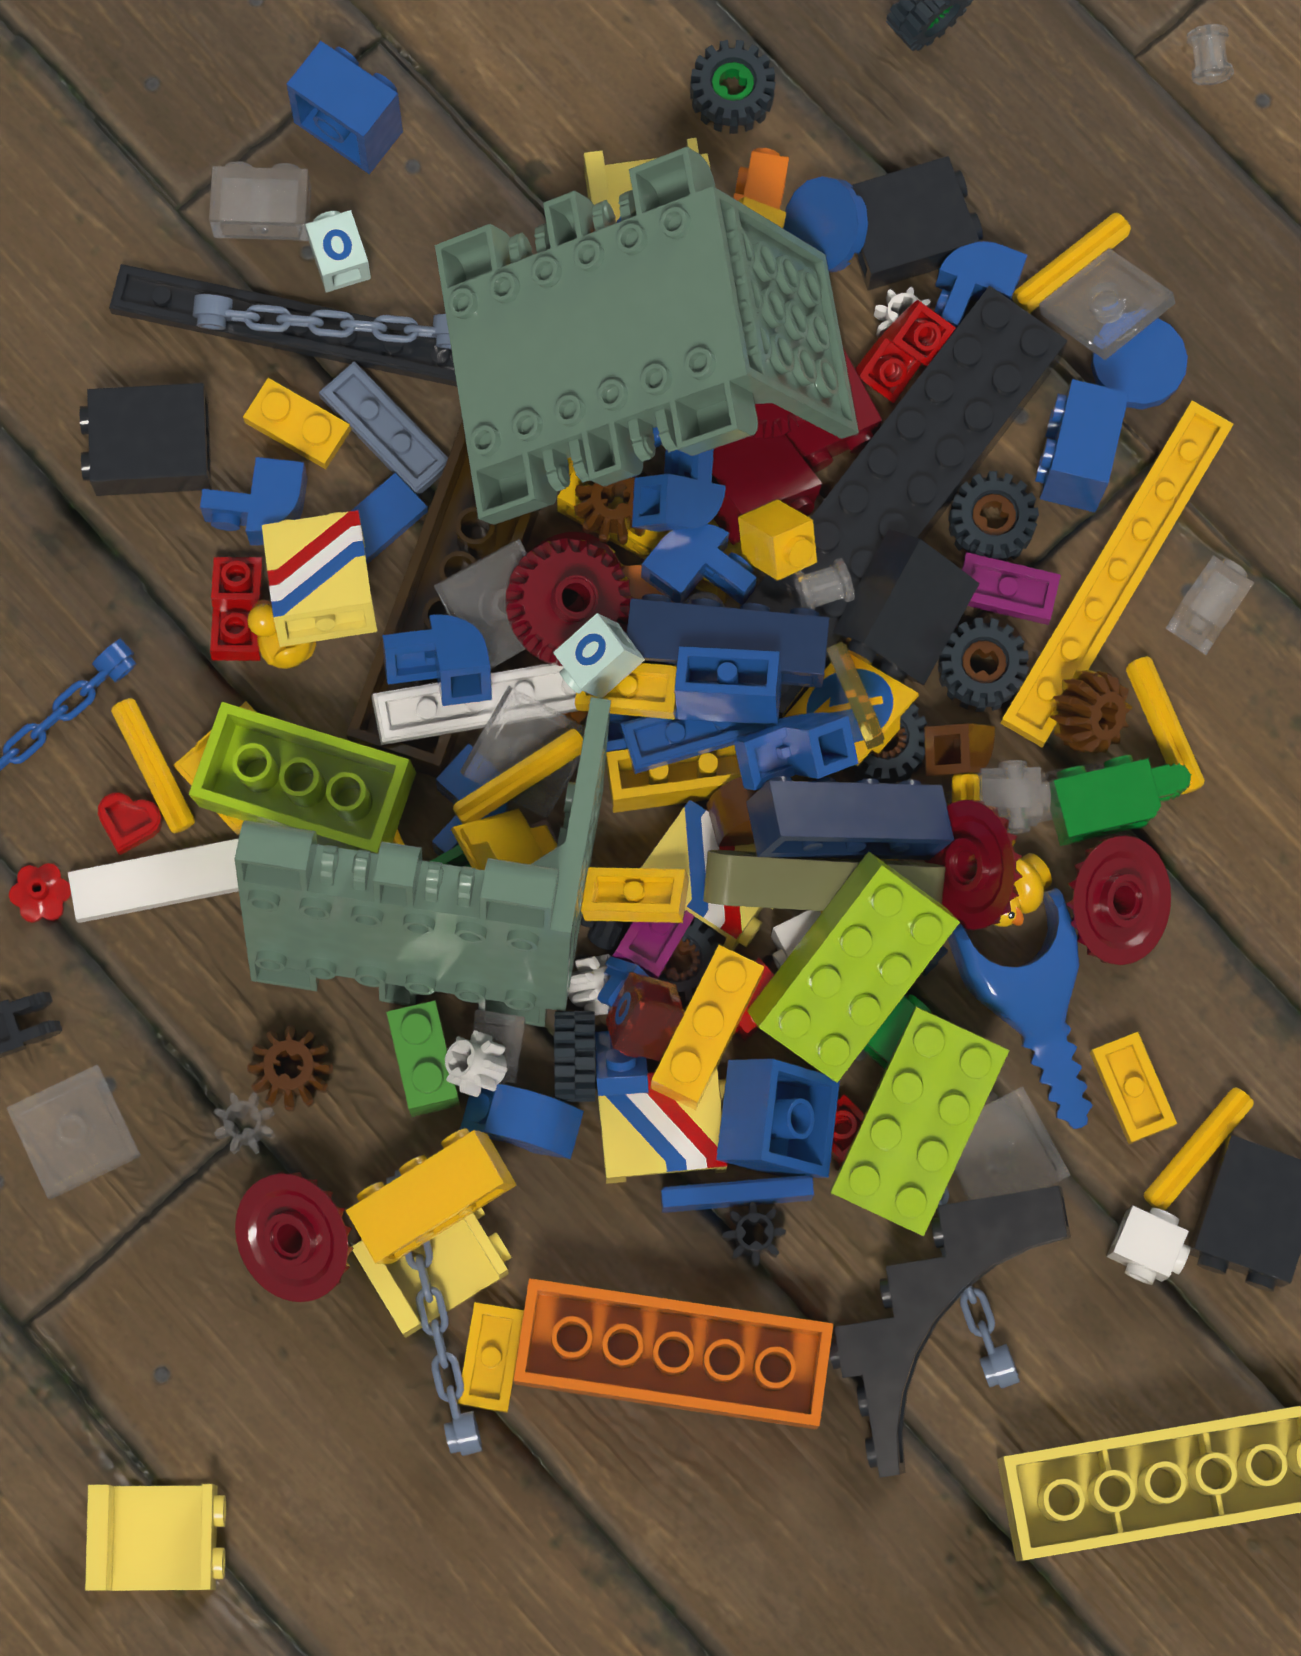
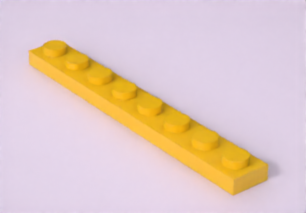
[1000,401,1234,748]

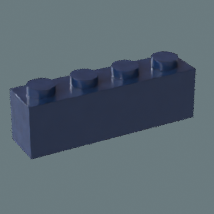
[627,594,829,688]
[746,776,954,860]

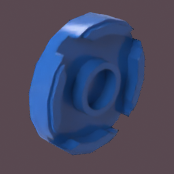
[783,176,868,274]
[1091,314,1188,409]

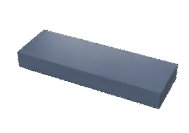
[319,362,448,496]

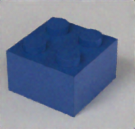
[286,41,403,175]
[1034,379,1129,513]
[716,1059,840,1178]

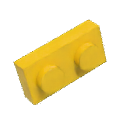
[243,378,351,469]
[575,663,677,720]
[581,867,689,923]
[1090,1032,1177,1144]
[457,1302,524,1413]

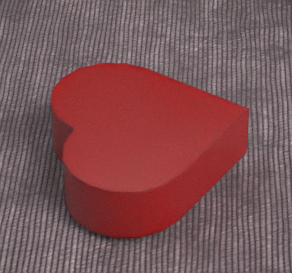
[98,793,163,856]

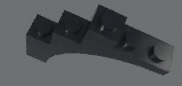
[830,1185,1071,1478]

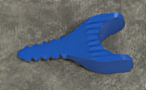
[948,888,1093,1129]

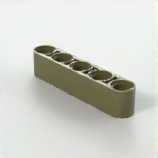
[703,850,945,911]

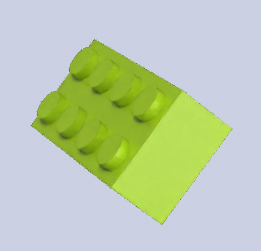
[189,702,416,854]
[747,851,960,1083]
[830,1006,1010,1236]

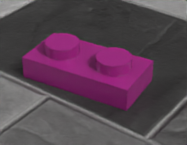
[962,552,1061,625]
[612,910,695,982]

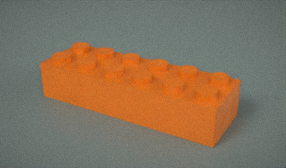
[513,1278,833,1429]

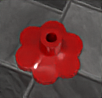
[9,863,72,923]

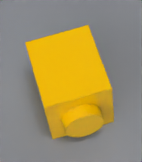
[738,499,817,581]

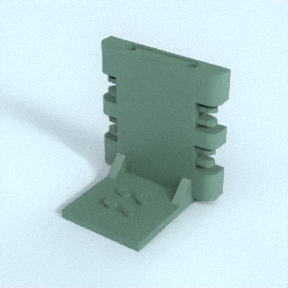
[435,147,859,525]
[234,697,611,1027]

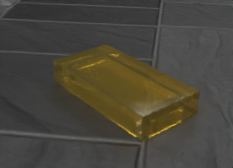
[826,642,885,750]

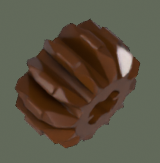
[574,472,648,545]
[1049,670,1133,753]
[247,1025,334,1112]

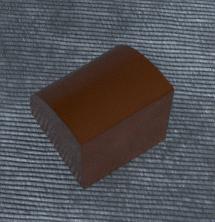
[924,723,995,776]
[706,777,761,847]

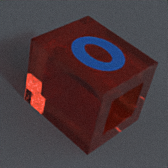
[606,972,684,1061]

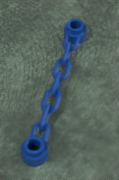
[0,638,137,771]

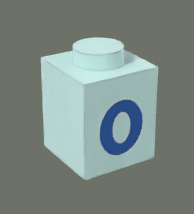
[305,210,371,293]
[553,613,645,699]

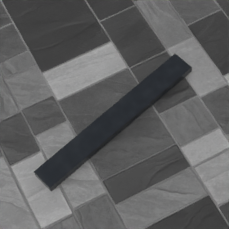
[109,264,457,387]

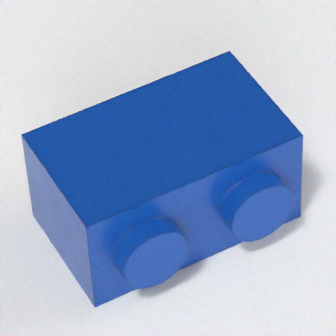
[674,646,782,725]

